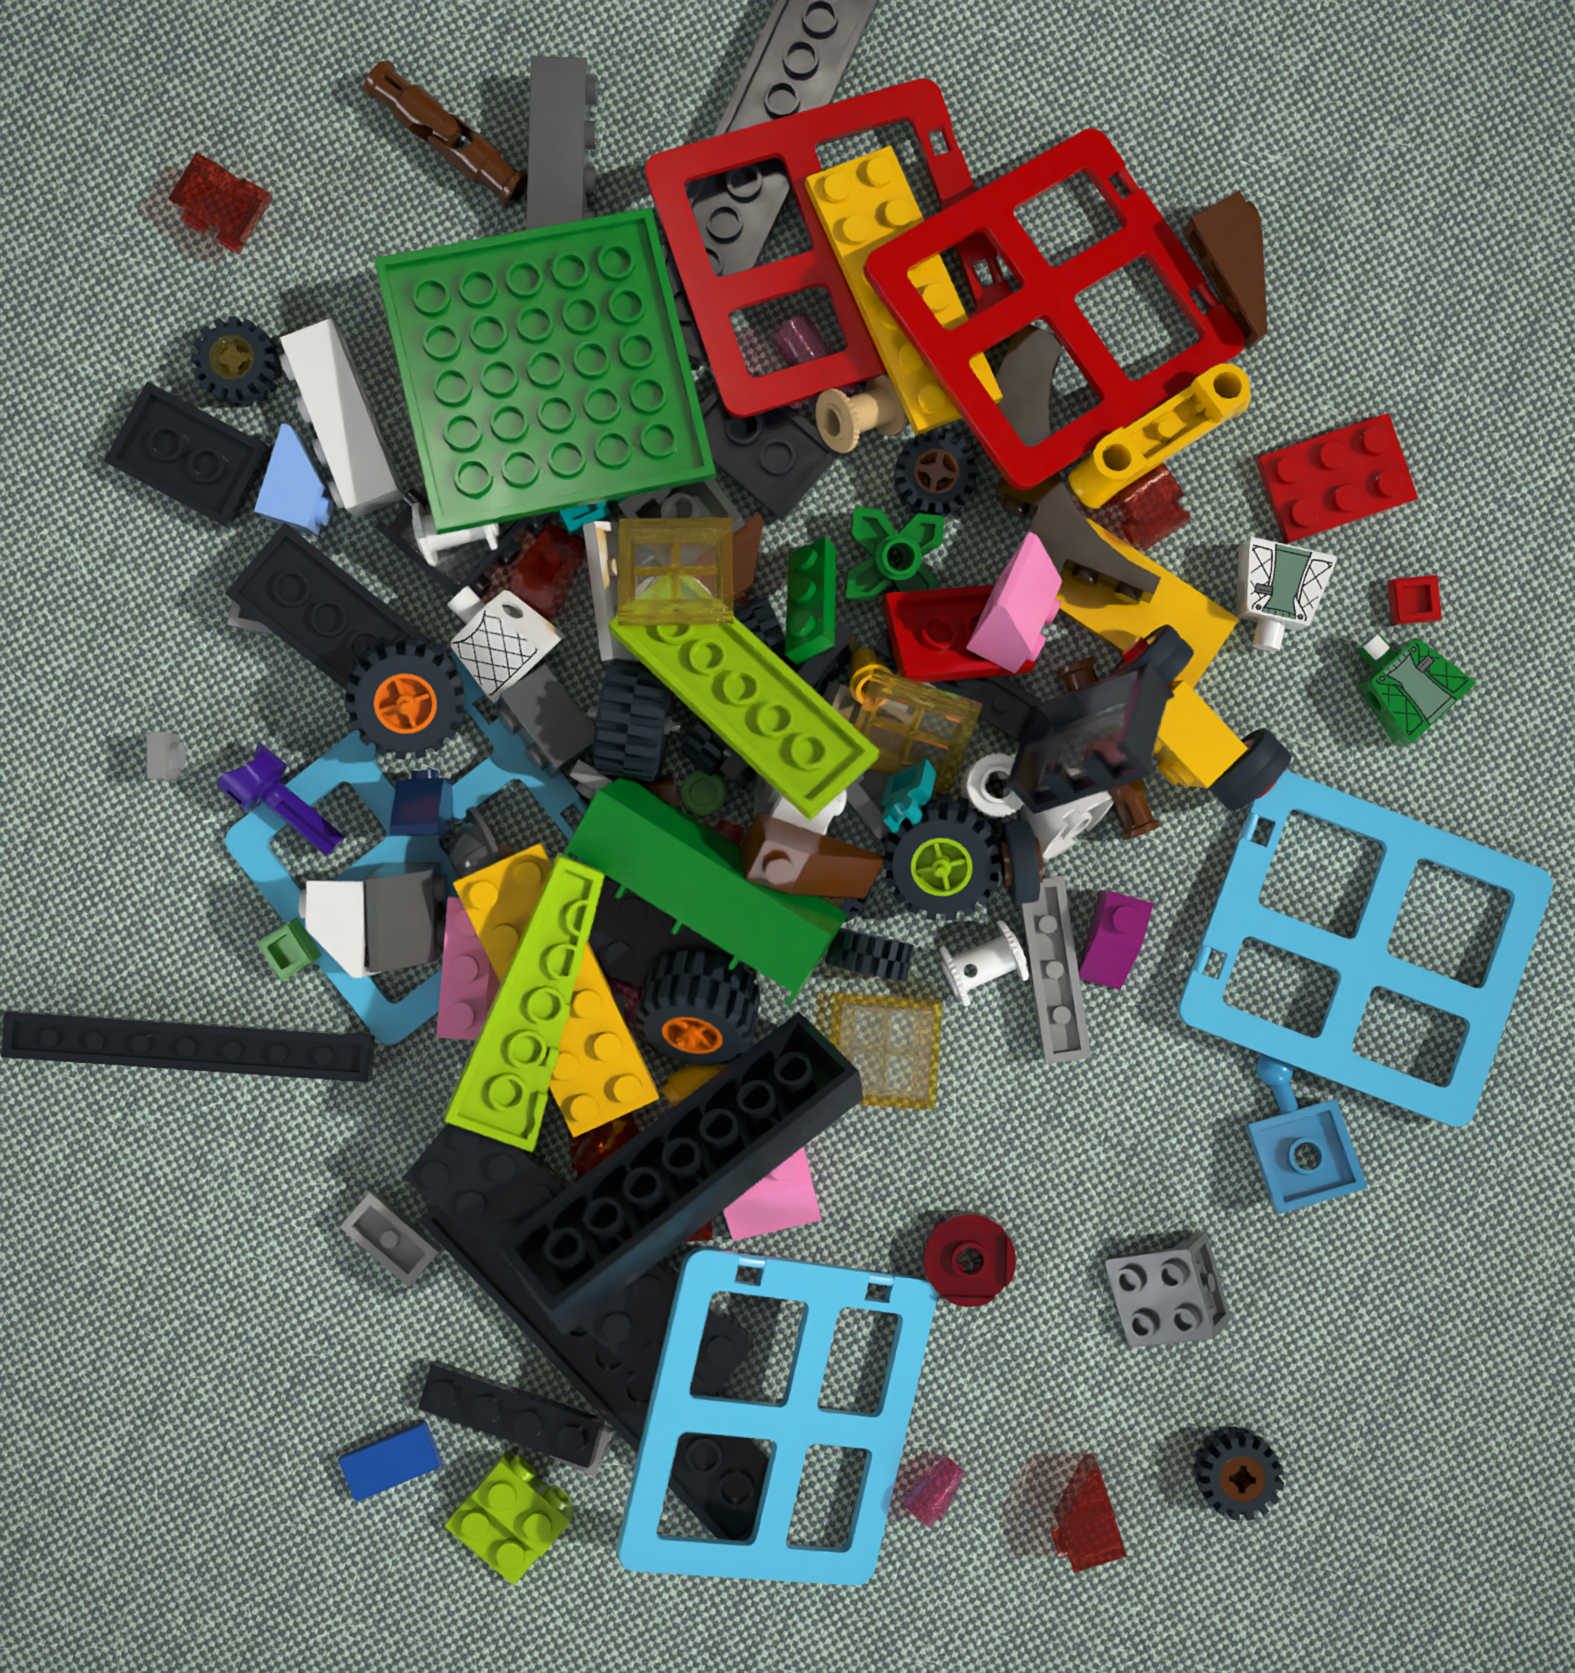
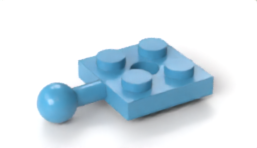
[1245,1054,1368,1215]

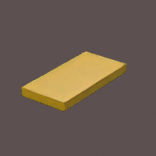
[1055,518,1239,689]

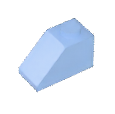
[254,423,333,535]

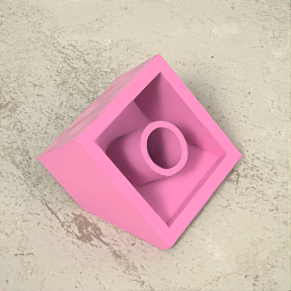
[966,531,1062,674]
[723,1146,822,1241]

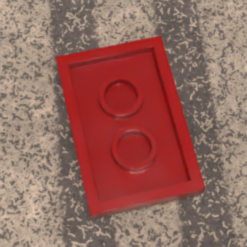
[1255,413,1418,545]
[881,585,1036,685]

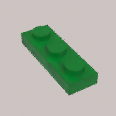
[785,536,836,665]

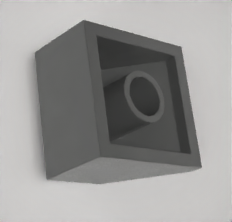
[365,862,449,973]

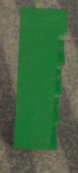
[563,777,847,1006]

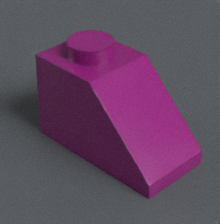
[1078,890,1154,990]

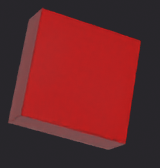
[1387,575,1442,626]

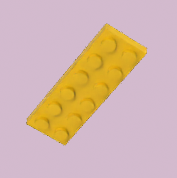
[805,145,1003,436]
[453,842,660,1138]

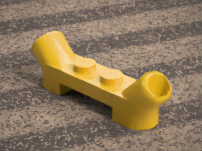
[1068,364,1251,509]

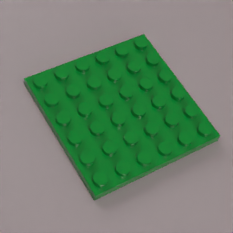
[374,207,716,535]

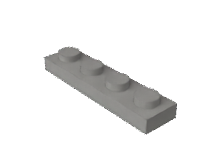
[1020,875,1091,1064]

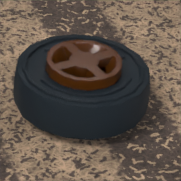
[999,820,1043,904]

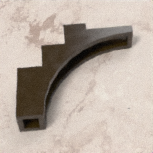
[995,324,1161,605]

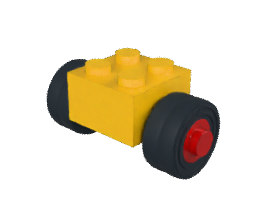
[1108,624,1292,811]

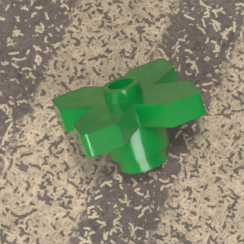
[844,507,945,602]

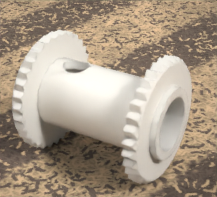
[412,502,499,566]
[959,752,1024,819]
[939,921,1029,1006]

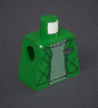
[1356,632,1476,746]

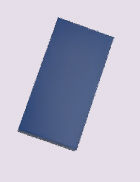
[338,1420,443,1502]

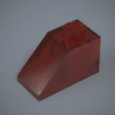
[508,523,586,623]
[1050,1453,1127,1573]

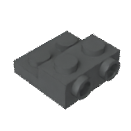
[618,479,746,573]

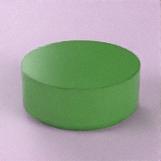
[681,770,727,816]

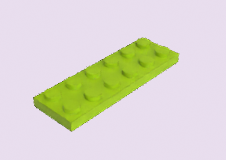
[608,564,879,821]

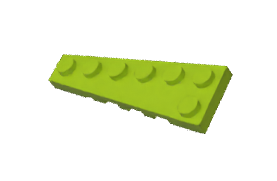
[443,853,604,1152]

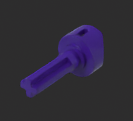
[217,741,345,857]

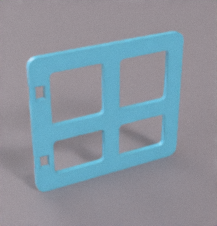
[226,653,609,1045]
[1177,770,1553,1127]
[616,1247,937,1586]

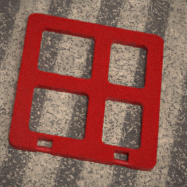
[645,78,1012,418]
[863,128,1245,491]

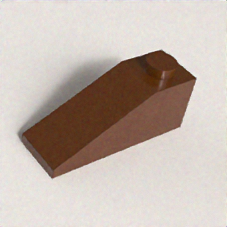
[1182,190,1268,350]
[738,812,884,898]

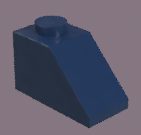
[390,770,455,837]

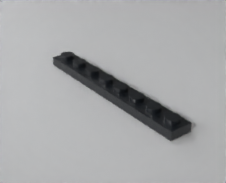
[1,1010,375,1082]

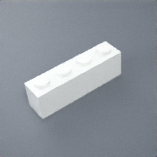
[279,318,405,518]

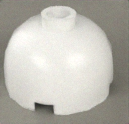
[1021,770,1113,860]

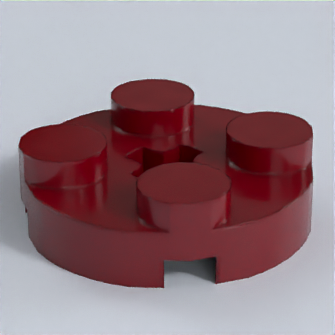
[923,1211,1016,1307]

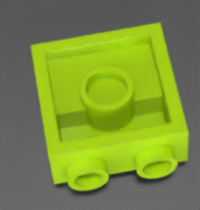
[444,1451,575,1585]

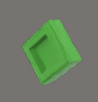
[257,917,322,981]

